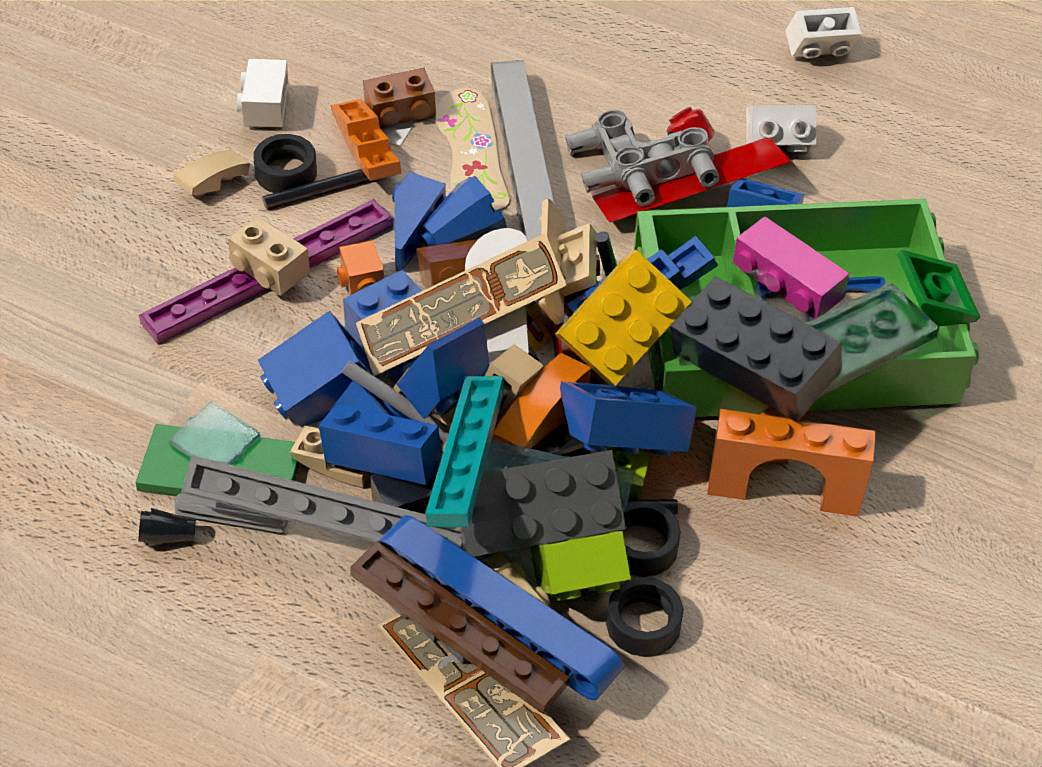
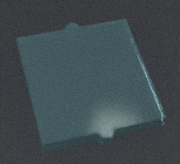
[169,401,261,465]

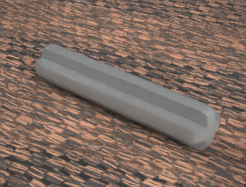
[174,493,288,533]

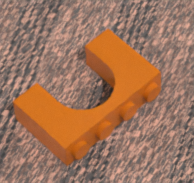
[707,409,875,517]

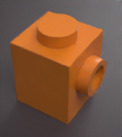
[337,240,384,295]

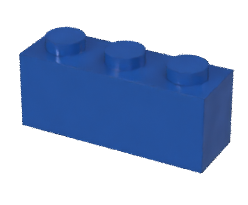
[318,404,442,485]

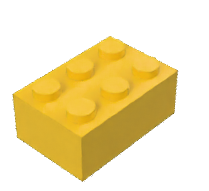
[555,250,692,386]

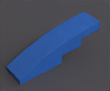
[568,236,718,313]

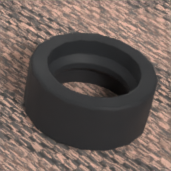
[254,134,317,193]
[618,500,681,577]
[606,577,684,657]

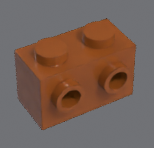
[363,68,436,128]

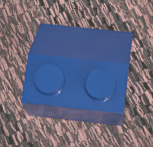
[397,317,490,419]

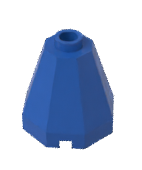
[421,176,507,247]

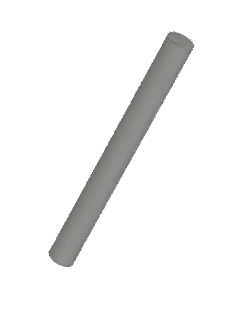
[341,360,449,442]

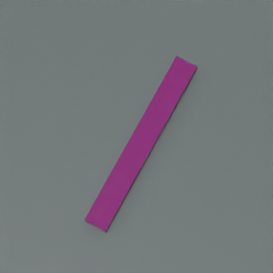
[139,199,393,345]

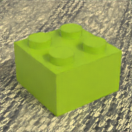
[530,531,631,600]

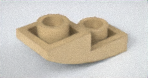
[173,149,250,196]
[290,425,371,488]

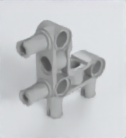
[565,110,719,207]

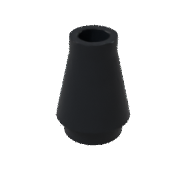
[138,508,196,546]

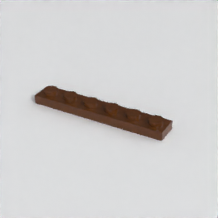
[350,541,570,714]

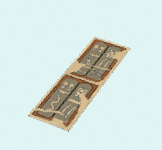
[377,614,570,767]

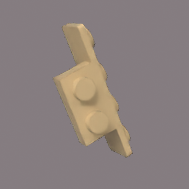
[537,198,597,325]

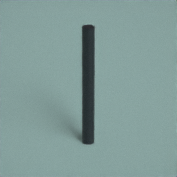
[262,169,369,209]

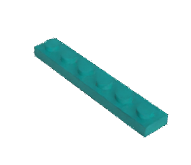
[425,376,504,529]

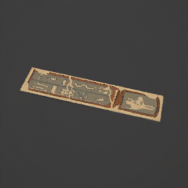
[356,233,567,376]

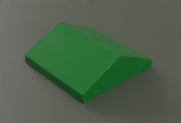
[897,249,981,327]

